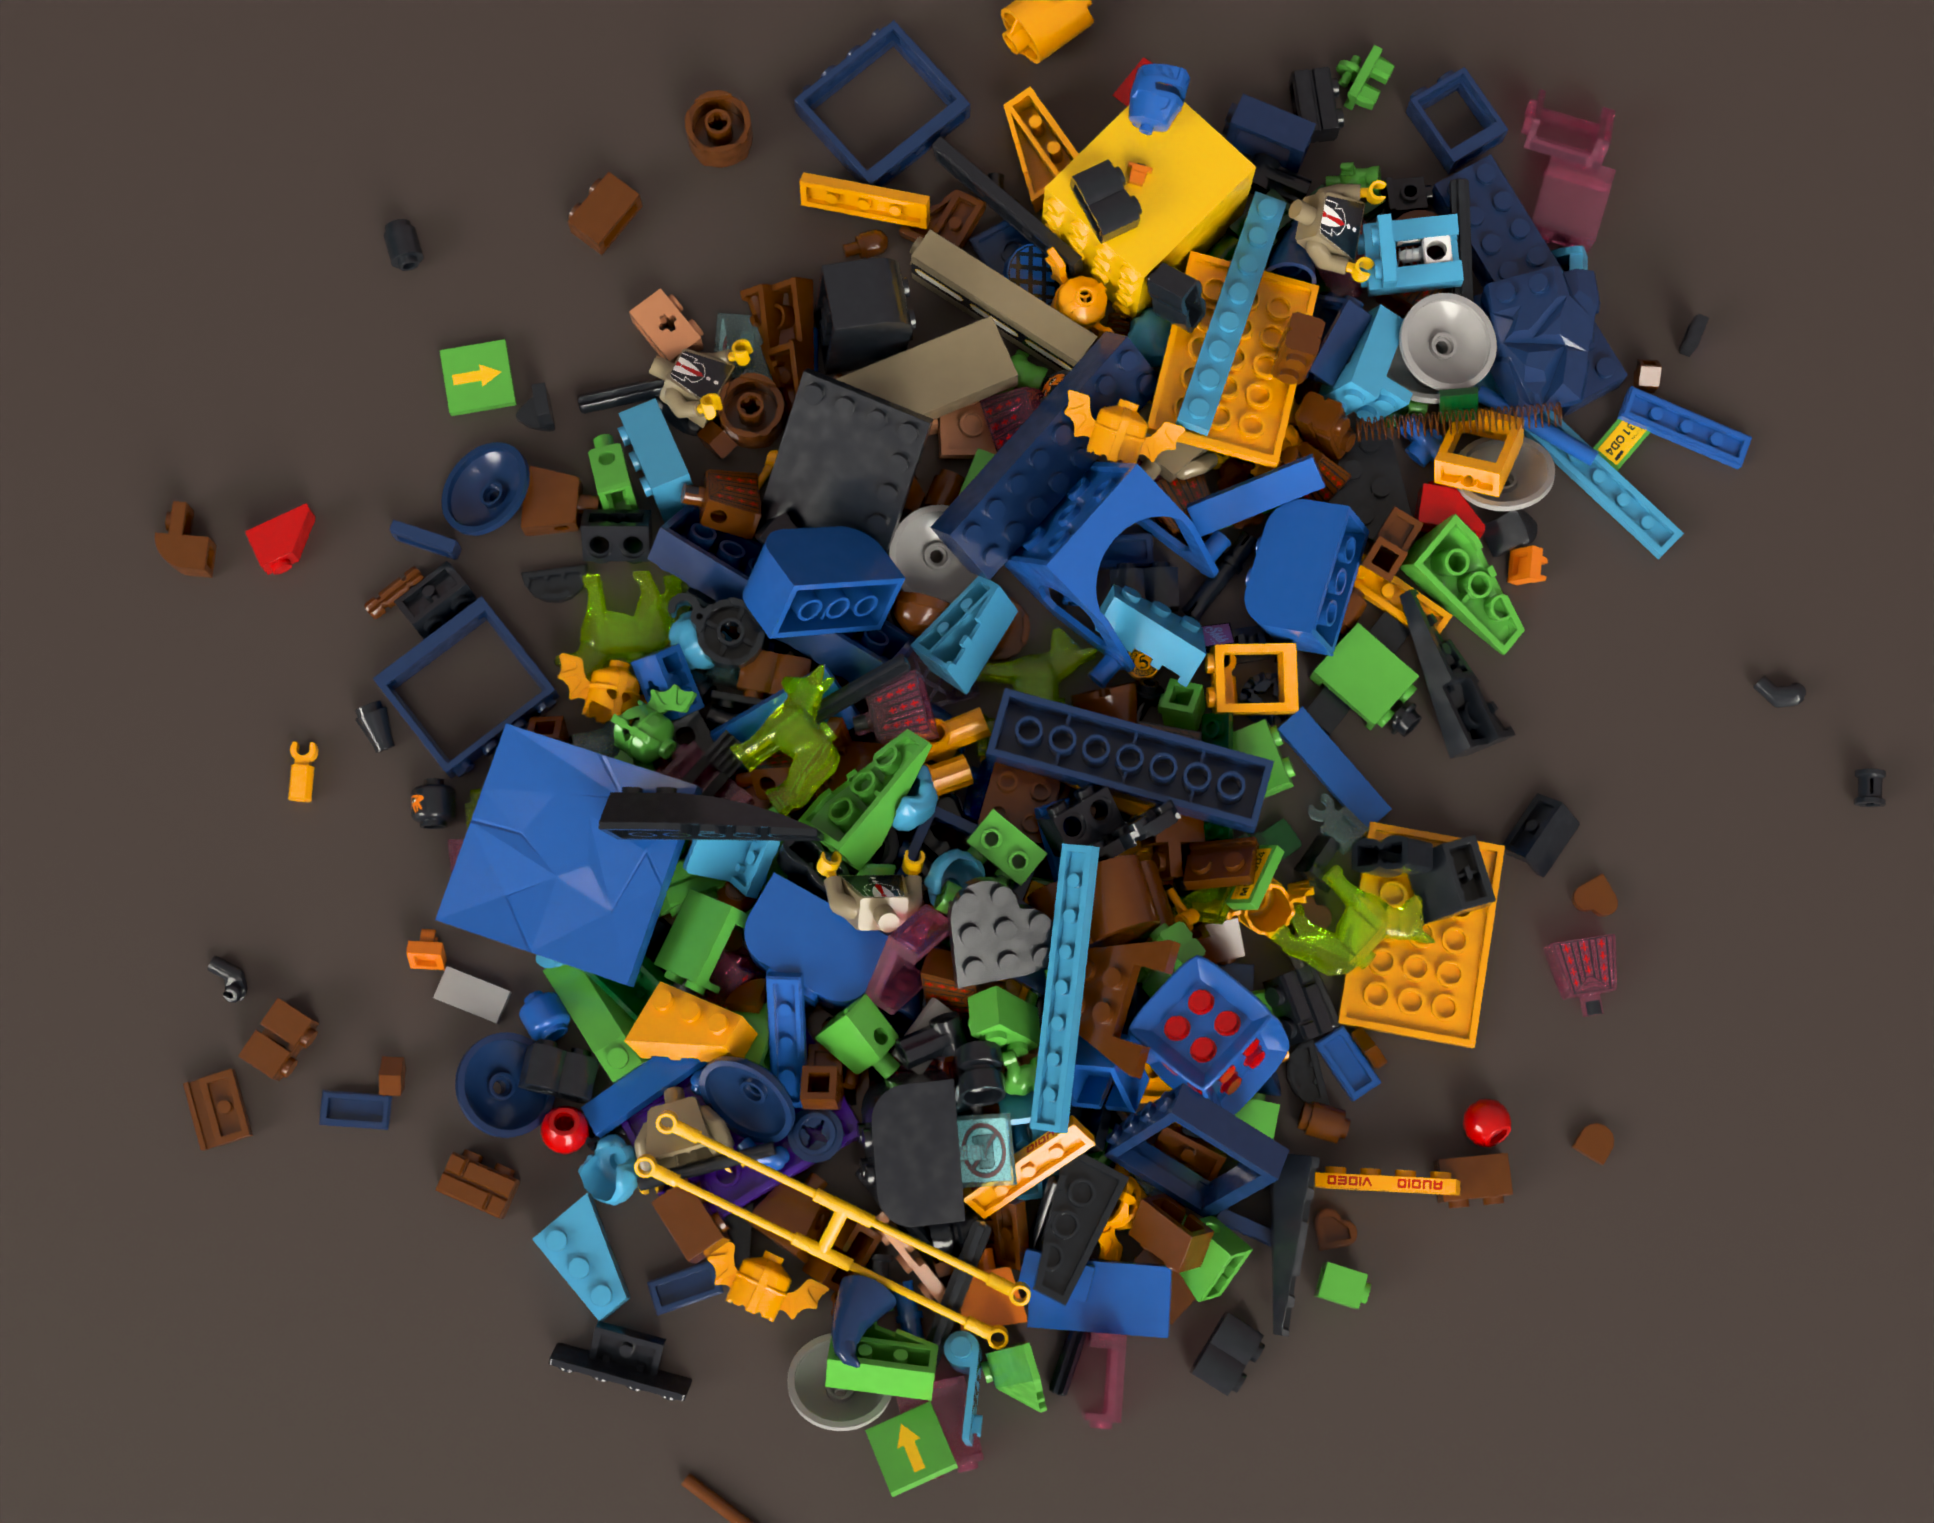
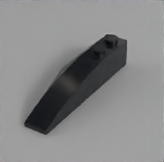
[599,787,824,841]

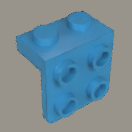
[683,840,781,899]

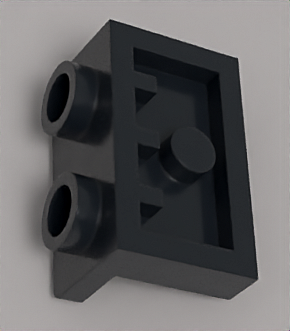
[394,561,478,639]

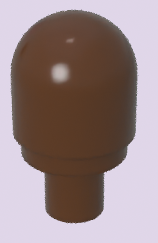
[842,229,888,259]

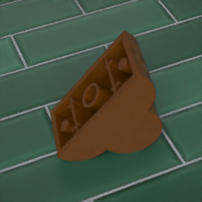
[1027,855,1176,949]

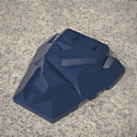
[1473,266,1601,418]

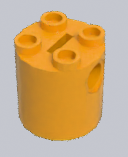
[1001,0,1094,64]

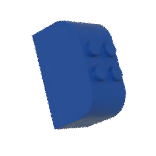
[1244,499,1370,656]
[742,526,905,639]
[744,872,897,1011]

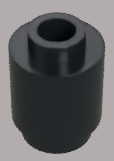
[383,219,424,271]

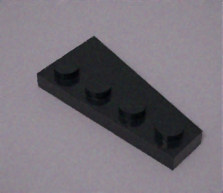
[1033,1153,1129,1306]

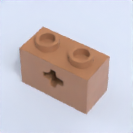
[629,288,704,363]

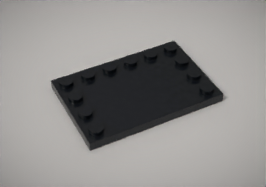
[753,368,934,554]

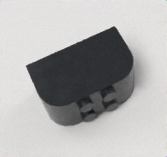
[814,258,916,375]
[857,1069,965,1227]

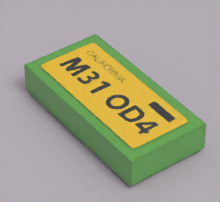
[1593,419,1650,471]
[1226,845,1284,910]

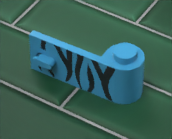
[944,1331,983,1447]

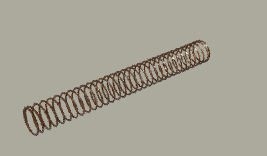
[1356,402,1562,442]

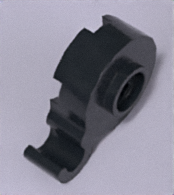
[668,593,766,670]

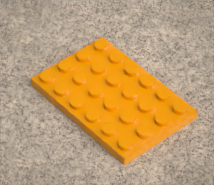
[1147,251,1319,468]
[1338,822,1505,1049]

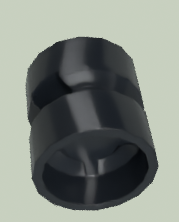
[955,1041,1006,1106]
[929,1205,978,1259]

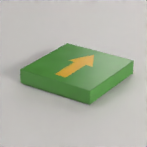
[440,339,517,416]
[865,1401,958,1497]

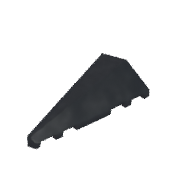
[1399,589,1516,759]
[1270,1154,1320,1337]

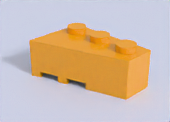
[1003,86,1079,212]
[624,981,758,1062]

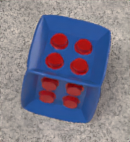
[1128,955,1290,1115]

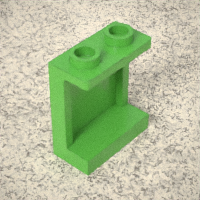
[1310,623,1419,731]
[654,889,749,995]

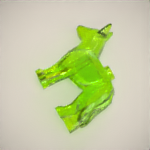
[554,571,682,700]
[976,627,1098,756]
[730,665,840,816]
[1270,865,1435,976]

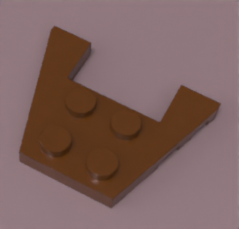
[1079,940,1181,1079]

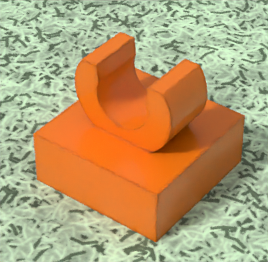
[1507,545,1548,585]
[406,929,447,970]

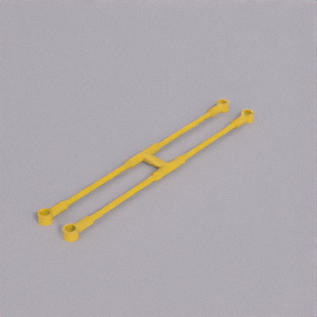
[634,1110,1031,1350]

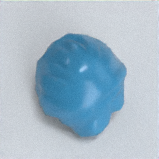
[1128,307,1172,368]
[668,611,732,670]
[892,765,938,831]
[924,849,985,915]
[578,1134,639,1206]

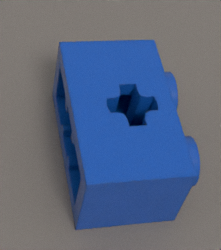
[630,644,705,721]

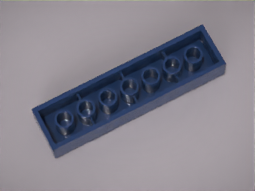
[1432,154,1628,418]
[930,331,1159,580]
[647,504,917,699]
[986,688,1274,834]

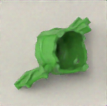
[610,684,697,765]

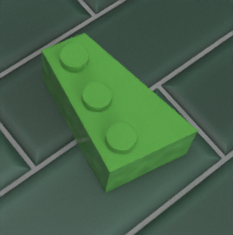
[825,1321,938,1401]

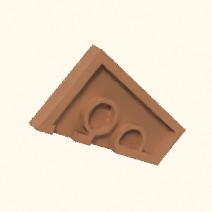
[937,400,1003,459]
[874,1211,946,1303]

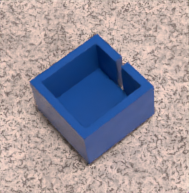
[1071,1033,1149,1113]

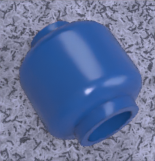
[519,990,571,1042]

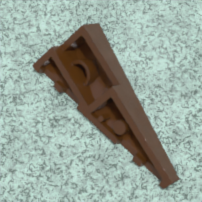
[740,277,814,416]

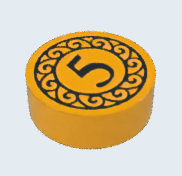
[1128,649,1158,680]

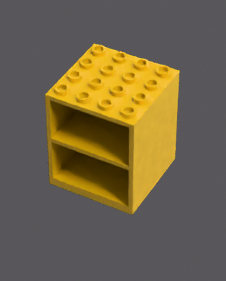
[1042,82,1256,320]

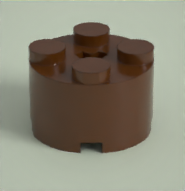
[685,90,753,168]
[717,373,786,449]

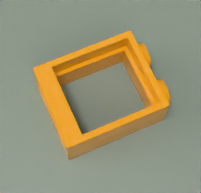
[1434,409,1524,497]
[1205,643,1299,716]

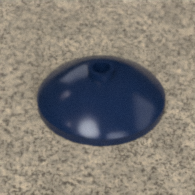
[442,442,530,536]
[455,1032,555,1138]
[699,1056,795,1143]

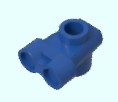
[1395,414,1444,468]

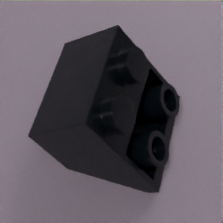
[1407,835,1496,925]

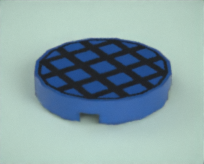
[1002,244,1068,306]

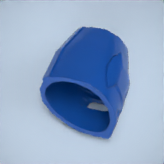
[1129,63,1190,135]

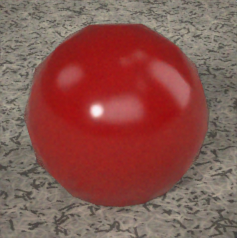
[1463,1099,1512,1147]
[540,1105,589,1155]

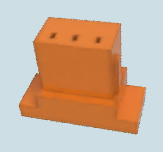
[1128,161,1153,187]

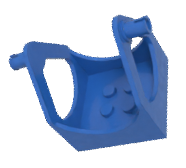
[1004,461,1231,688]

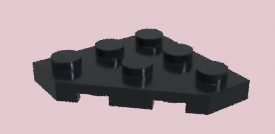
[1327,423,1412,543]

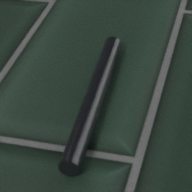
[637,1141,777,1191]

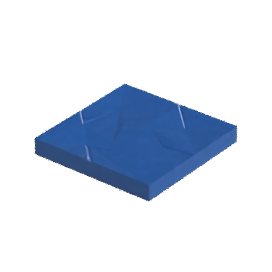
[435,723,703,988]

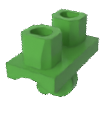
[1336,45,1395,110]

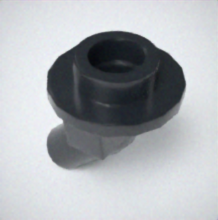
[1134,677,1164,723]

